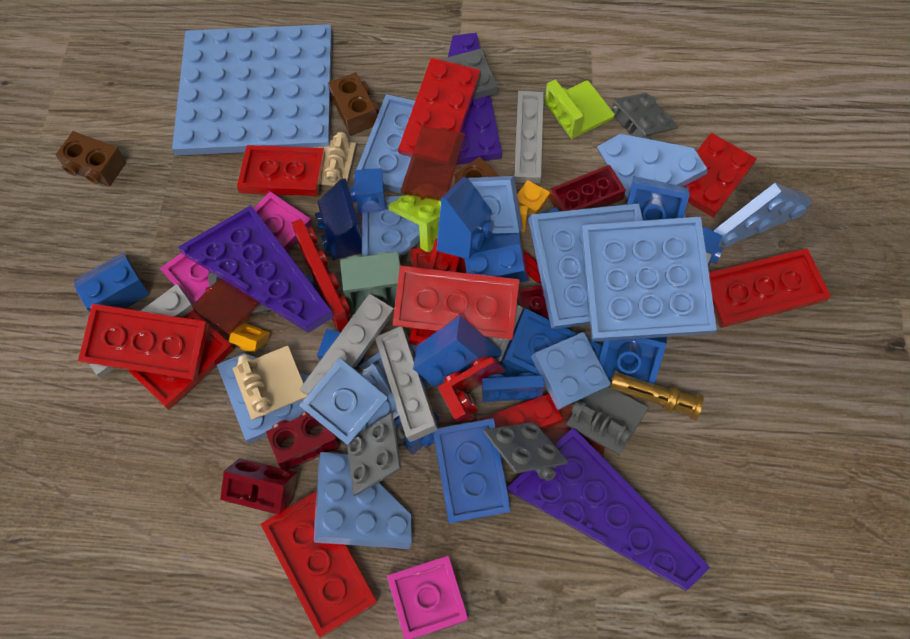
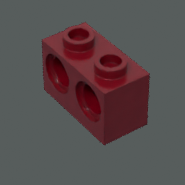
[265,411,340,470]
[220,458,297,515]

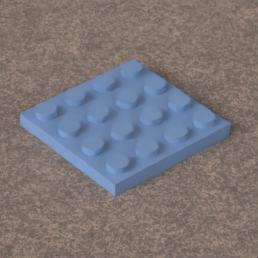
[528,203,643,329]
[581,217,717,342]

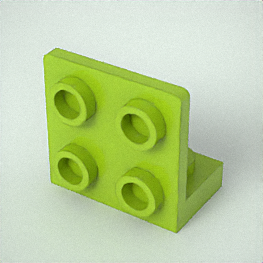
[545,79,615,139]
[389,185,446,252]

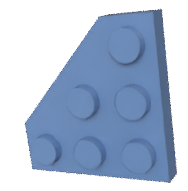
[597,134,708,200]
[713,183,813,247]
[362,196,420,259]
[217,353,309,444]
[314,452,412,549]

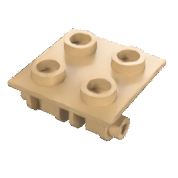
[313,132,356,188]
[232,346,307,420]

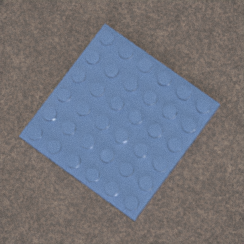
[172,24,332,155]

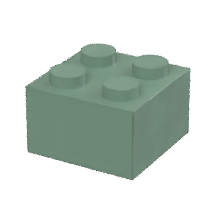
[340,251,400,316]

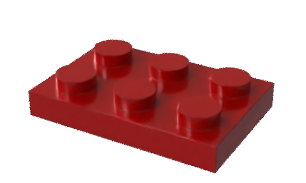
[683,132,757,218]
[237,145,325,196]
[127,310,234,410]

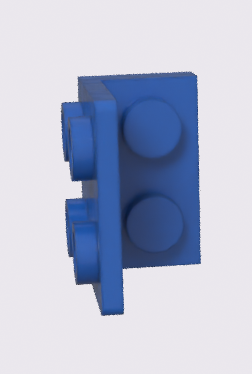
[481,345,544,402]

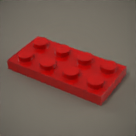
[398,58,481,167]
[291,218,351,332]
[709,248,831,328]
[393,266,519,340]
[78,304,209,381]
[260,492,378,639]

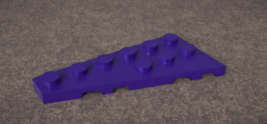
[424,33,502,169]
[178,205,334,333]
[507,428,710,591]

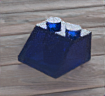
[315,178,362,260]

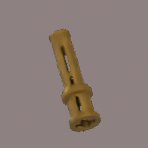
[609,371,704,421]

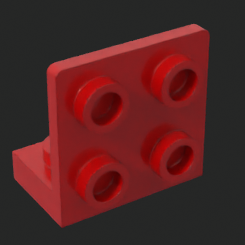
[438,356,505,424]

